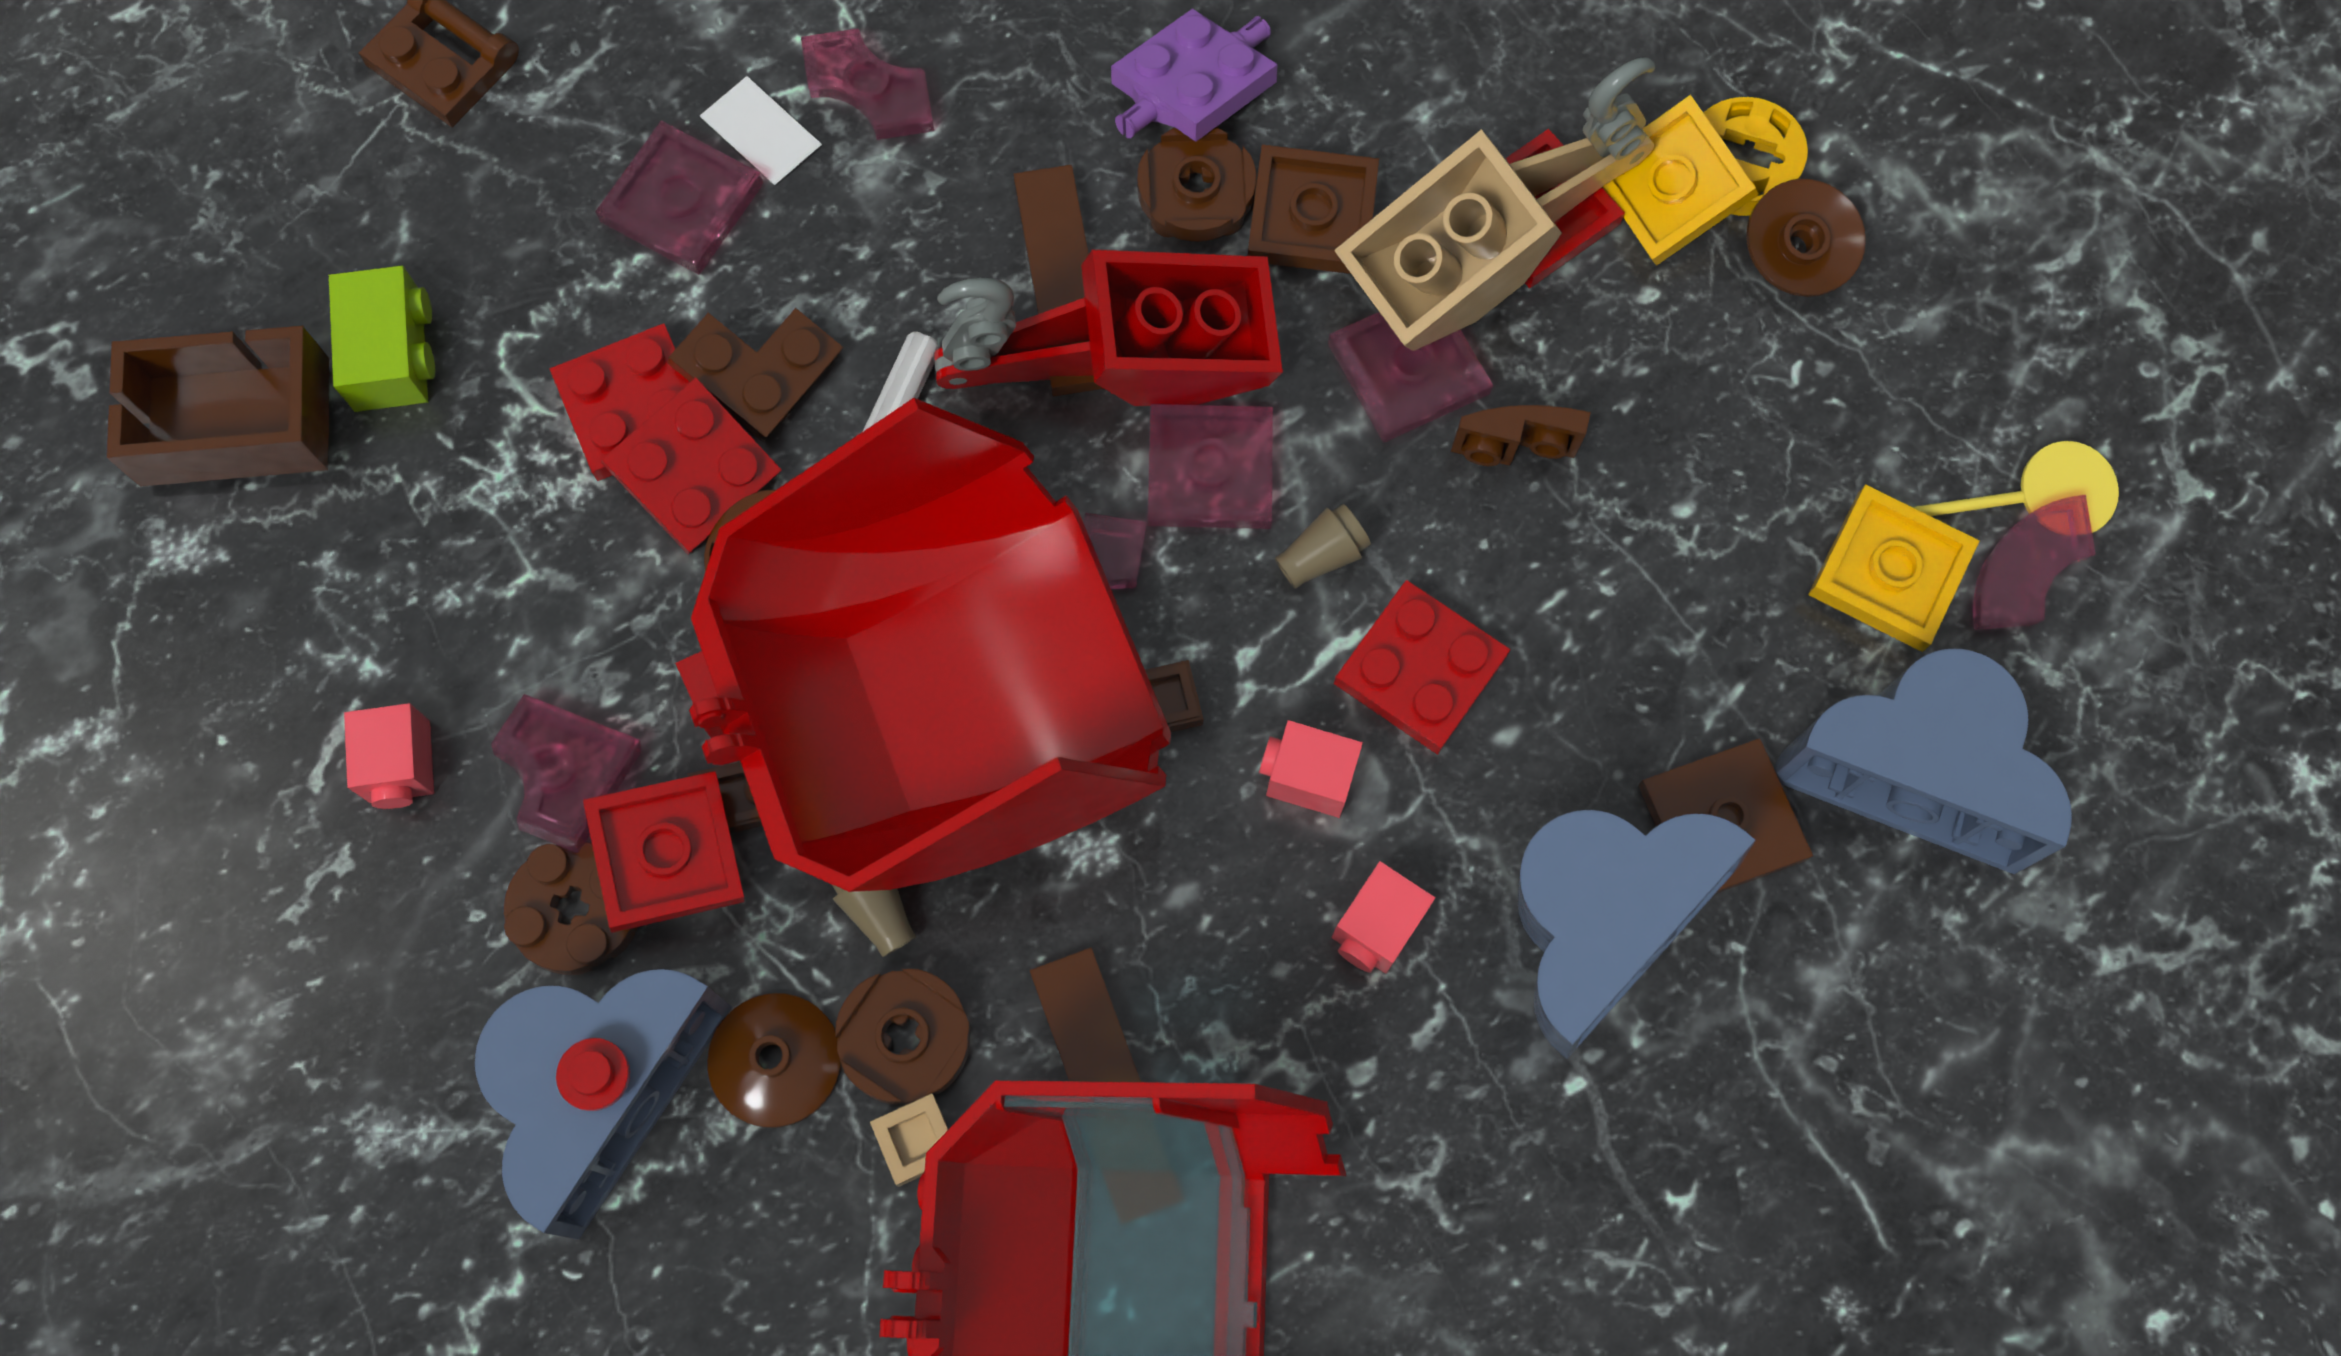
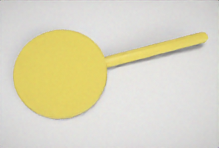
[1913,441,2119,538]

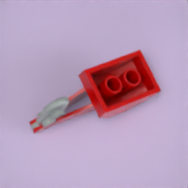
[934,249,1283,407]

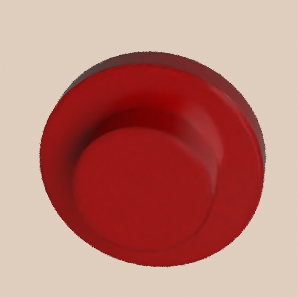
[556,1038,630,1111]

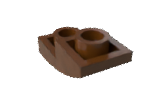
[1451,405,1591,466]

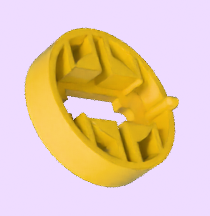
[1703,97,1808,216]

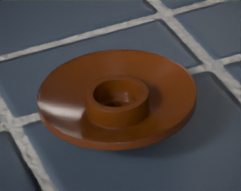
[1746,179,1866,297]
[707,993,841,1128]

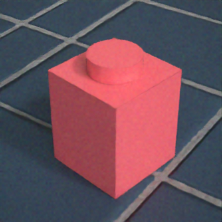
[344,703,434,809]
[1259,720,1363,818]
[1331,861,1436,974]

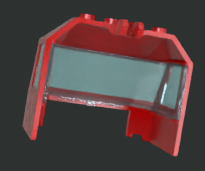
[879,1080,1347,1356]

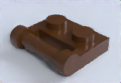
[359,0,519,128]

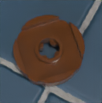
[1137,127,1256,242]
[504,841,638,975]
[835,969,971,1105]

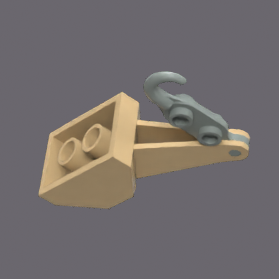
[1334,57,1655,351]

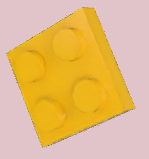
[1602,94,1759,266]
[1808,484,1980,652]

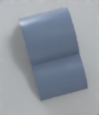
[1774,649,2072,874]
[1518,810,1756,1059]
[475,969,732,1240]

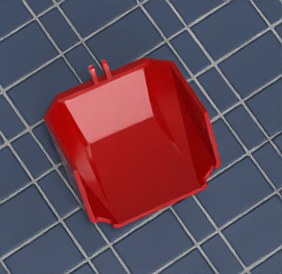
[689,398,1171,892]

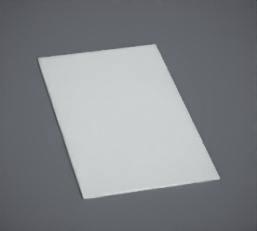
[700,76,822,185]

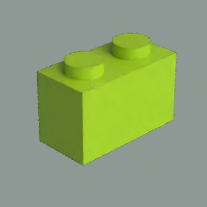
[329,266,435,412]

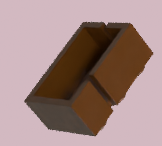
[107,325,329,487]

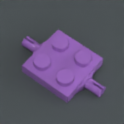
[1111,8,1277,142]

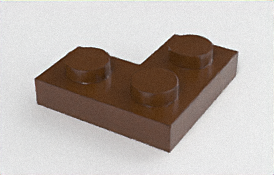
[667,308,843,442]

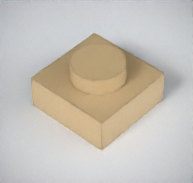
[870,1093,948,1187]

